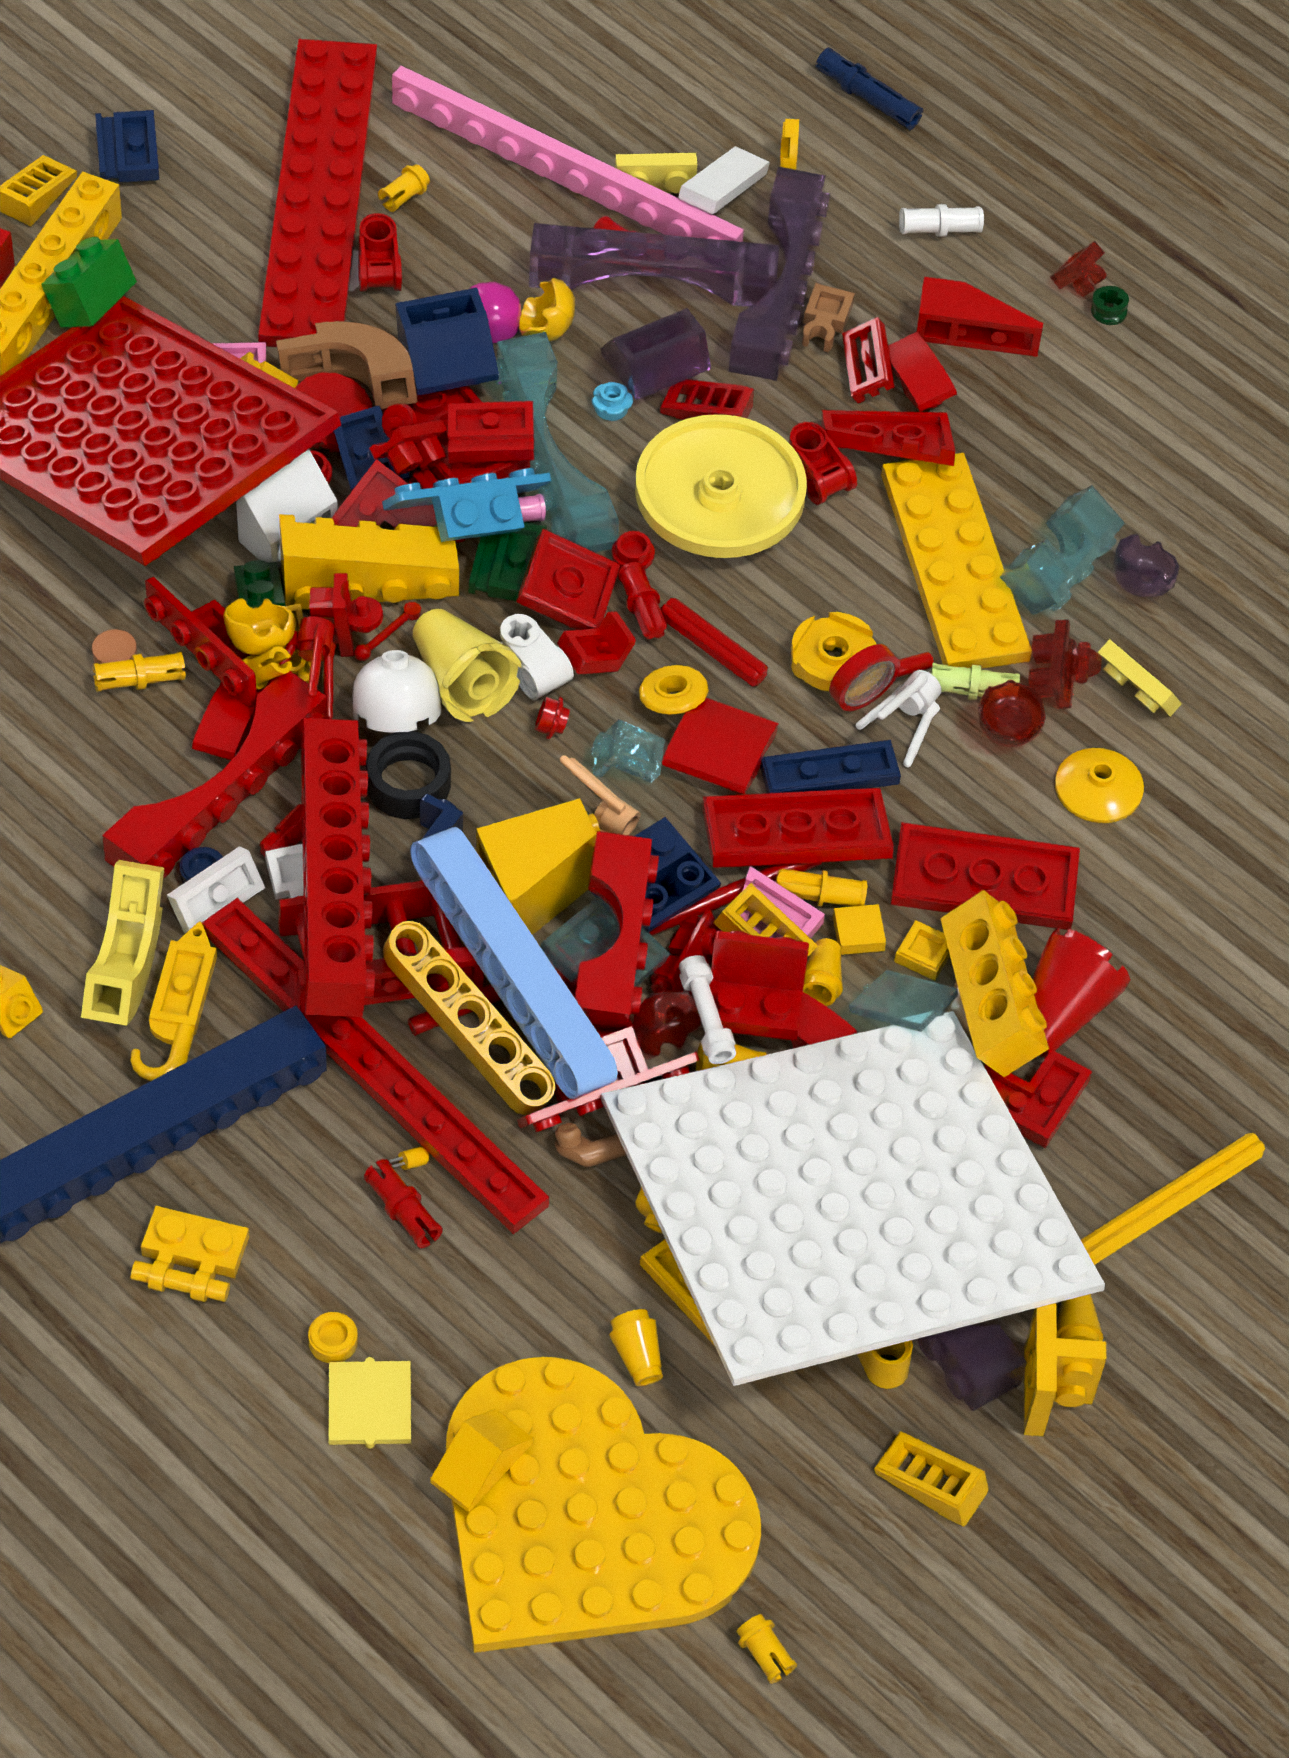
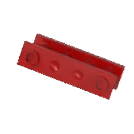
[278,881,484,1012]

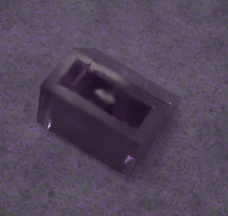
[600,308,711,400]

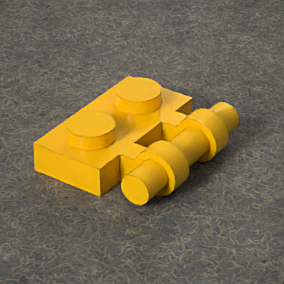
[131,1206,249,1302]

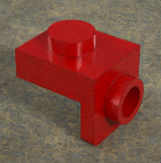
[557,611,636,675]

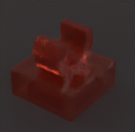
[1050,241,1107,297]

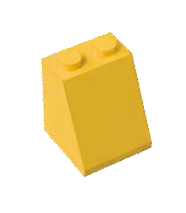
[476,798,600,935]

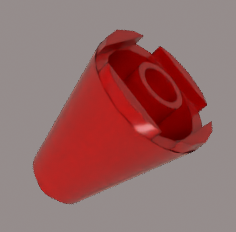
[1032,928,1131,1059]

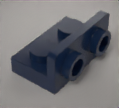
[334,405,410,492]

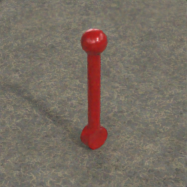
[354,602,421,661]

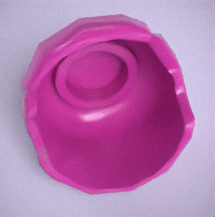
[469,282,521,343]

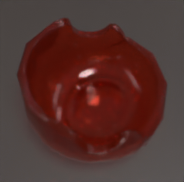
[978,680,1046,748]
[634,989,702,1057]

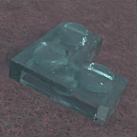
[540,896,670,986]

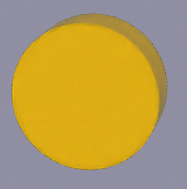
[308,1312,358,1363]

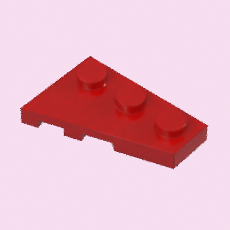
[821,410,956,466]

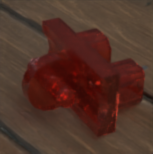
[1028,619,1102,709]

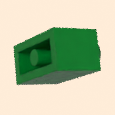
[41,237,137,327]

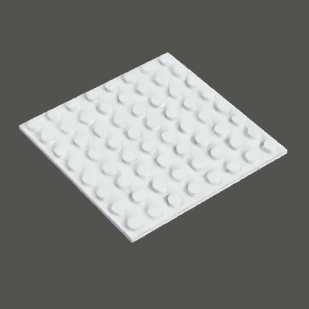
[601,1011,1105,1386]

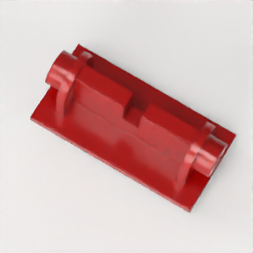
[651,908,721,1008]

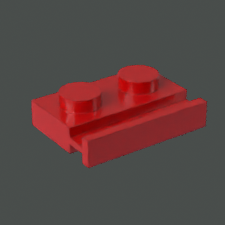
[448,401,534,463]

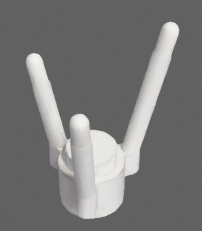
[855,670,941,768]

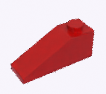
[916,277,1043,357]

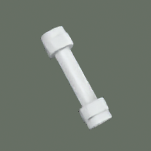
[679,955,736,1064]

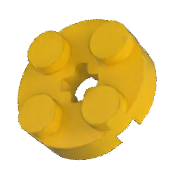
[791,612,877,694]

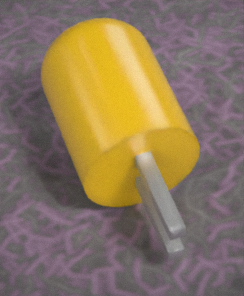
[389,1147,429,1170]

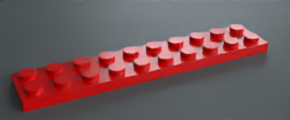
[258,39,377,347]

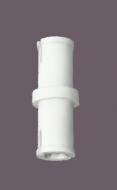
[899,204,984,237]

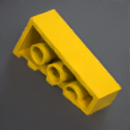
[279,514,459,609]

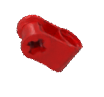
[358,213,402,292]
[788,422,857,505]

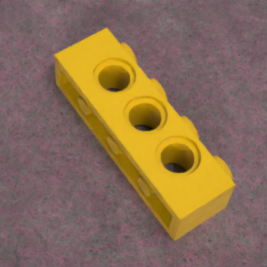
[940,890,1049,1077]

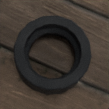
[366,731,451,819]

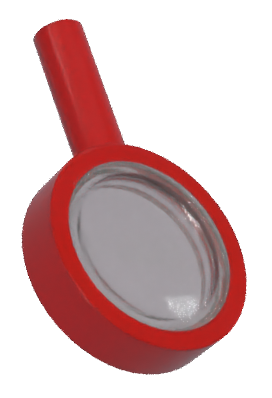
[829,644,934,711]

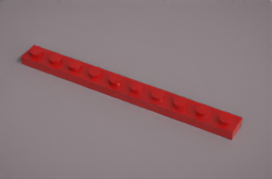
[202,898,550,1235]

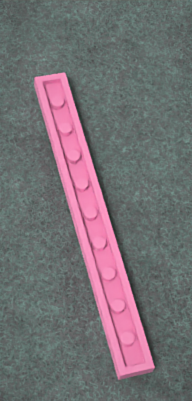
[392,66,744,267]

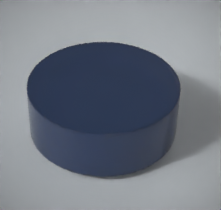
[180,847,223,884]

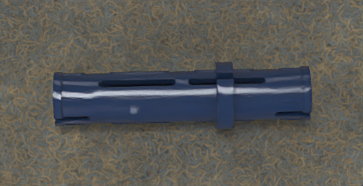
[815,47,923,130]

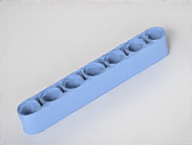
[410,827,618,1099]

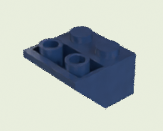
[395,288,499,396]
[588,817,721,933]

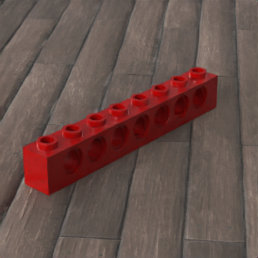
[301,718,375,1017]

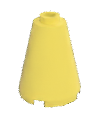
[413,609,522,722]

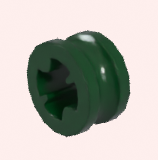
[1091,286,1129,325]

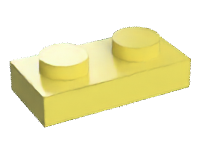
[615,153,698,193]
[1098,639,1182,717]

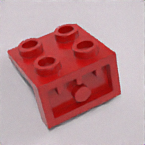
[709,931,809,1041]

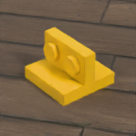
[1024,1303,1106,1436]

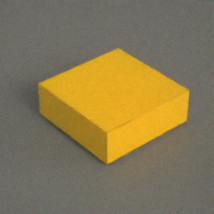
[833,904,886,955]
[894,920,950,981]

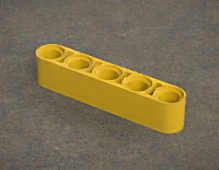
[383,921,555,1115]

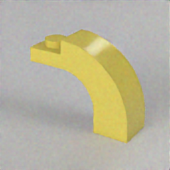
[81,860,164,1026]

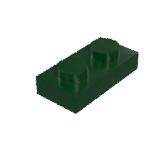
[234,560,285,608]

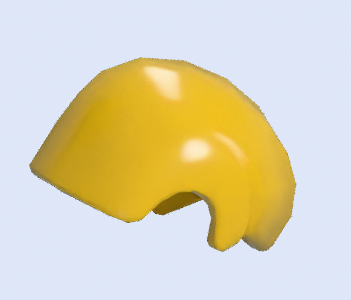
[519,278,575,342]
[223,598,296,655]

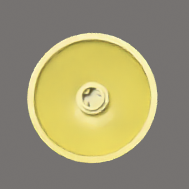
[635,414,807,558]

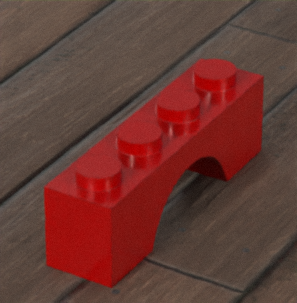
[574,831,659,1029]

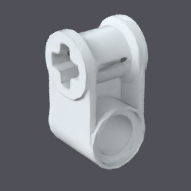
[500,614,574,700]

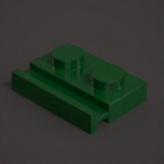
[468,523,547,601]

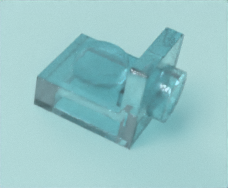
[591,719,665,783]

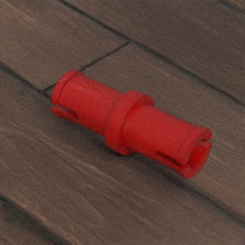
[364,1159,443,1248]

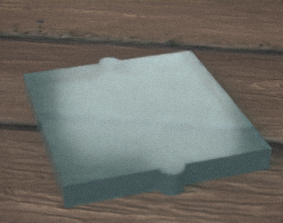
[849,970,958,1032]

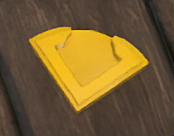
[780,119,799,177]

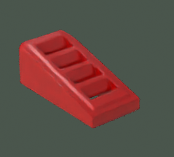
[660,378,754,420]

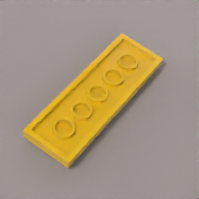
[881,453,1032,669]

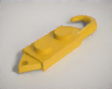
[130,921,217,1081]

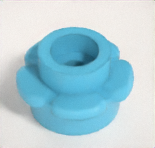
[592,382,633,421]

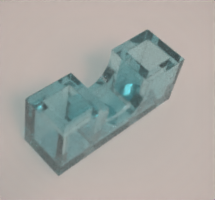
[1000,485,1125,615]

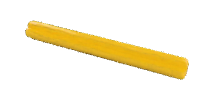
[1081,1133,1265,1265]

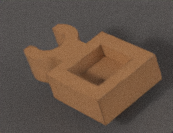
[802,283,855,352]

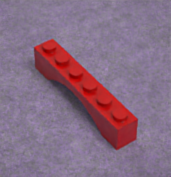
[102,671,328,879]

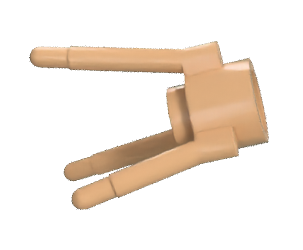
[560,755,641,835]

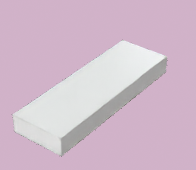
[678,146,770,214]

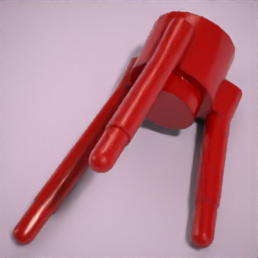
[267,616,336,719]

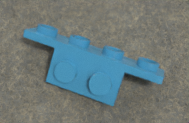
[382,468,552,542]

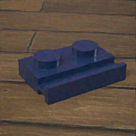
[95,110,160,182]

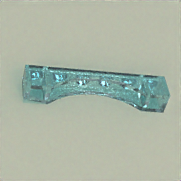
[495,332,619,553]

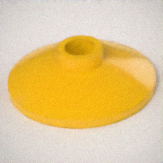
[1055,748,1144,823]

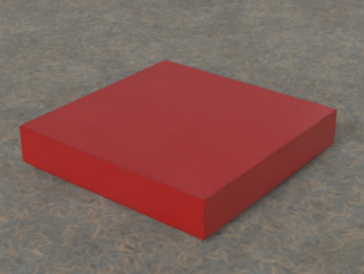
[516,529,620,630]

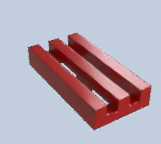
[842,317,895,404]

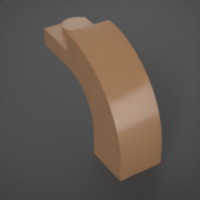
[276,321,418,409]

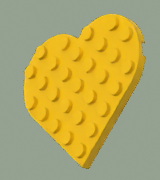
[446,1357,761,1653]

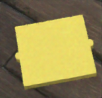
[329,1357,411,1449]

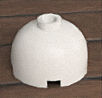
[352,650,441,733]

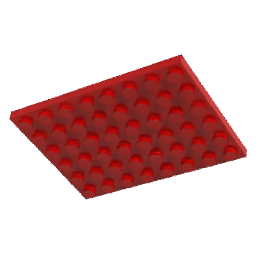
[0,296,341,566]

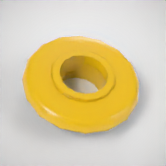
[639,665,709,715]

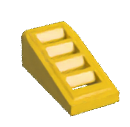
[0,155,77,227]
[714,883,818,956]
[874,1431,989,1527]

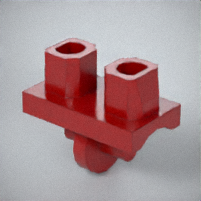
[369,403,447,475]
[309,573,384,657]

